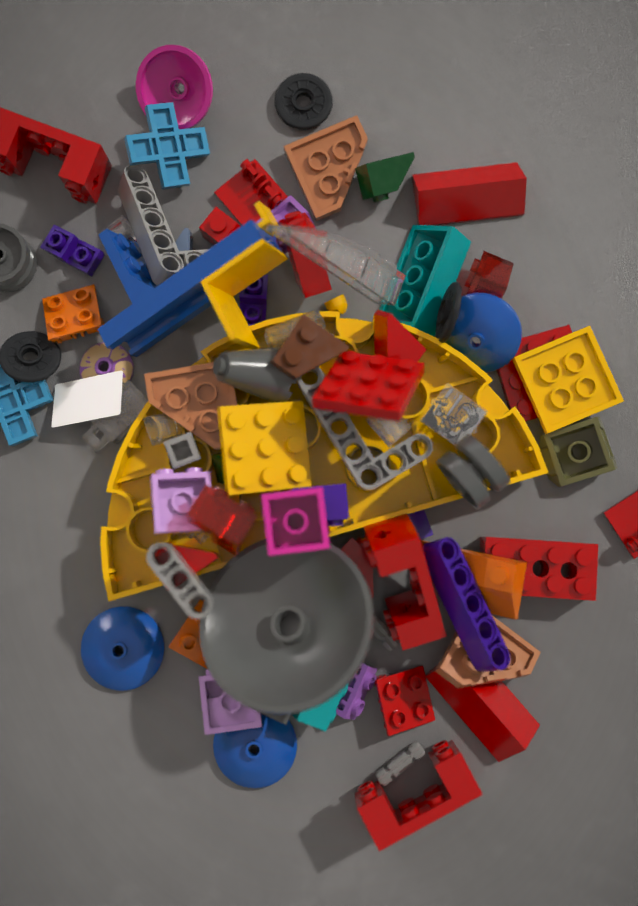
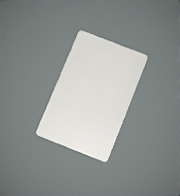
[52,371,123,428]

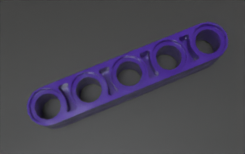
[422,537,510,672]

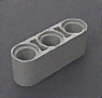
[146,543,214,619]

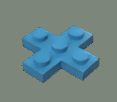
[124,102,210,190]
[0,365,54,446]

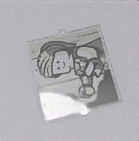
[420,383,488,446]

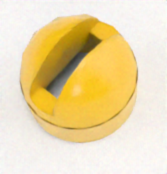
[324,294,348,314]

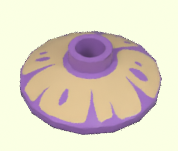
[80,342,134,390]

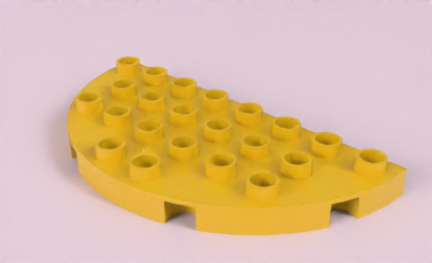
[100,311,549,602]

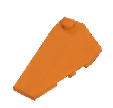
[420,540,527,620]

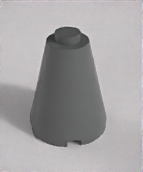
[213,347,297,403]

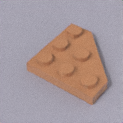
[284,115,368,221]
[144,362,238,450]
[435,616,541,688]

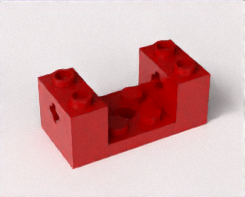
[0,107,112,204]
[361,513,447,651]
[354,740,483,852]

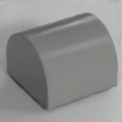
[163,432,201,469]

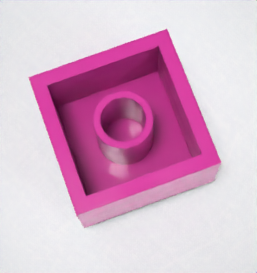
[262,487,330,556]

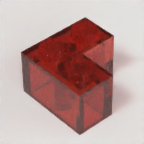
[462,251,514,299]
[187,485,258,557]

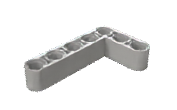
[117,165,209,286]
[297,367,433,491]

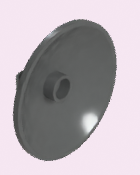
[199,538,374,725]

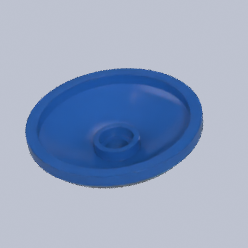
[445,293,522,372]
[81,606,165,691]
[213,713,297,788]

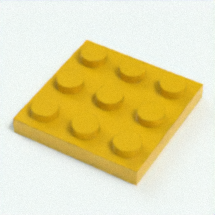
[512,326,624,435]
[217,401,312,495]

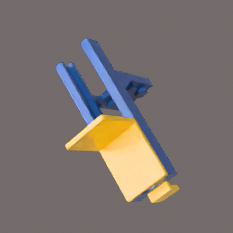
[98,201,288,357]

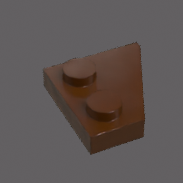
[270,314,349,380]

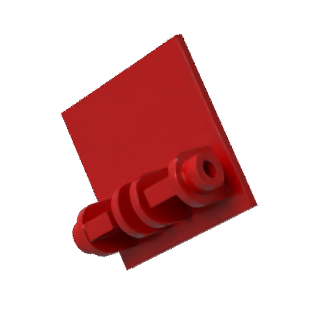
[214,159,288,225]
[603,490,638,559]
[375,665,435,736]

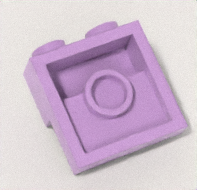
[150,467,215,534]
[199,670,263,735]

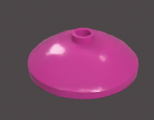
[136,45,213,129]

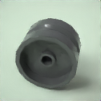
[0,223,37,292]
[436,434,510,509]

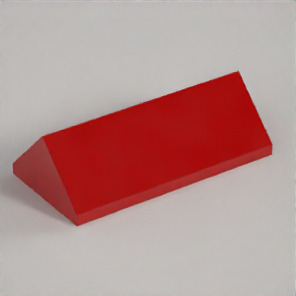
[412,162,527,226]
[425,663,540,762]

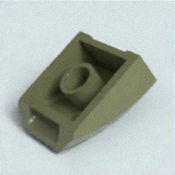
[539,416,617,487]

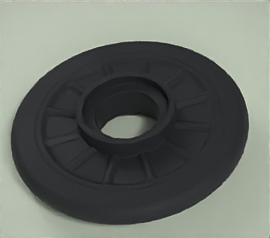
[274,73,333,130]
[435,282,462,343]
[0,331,61,383]

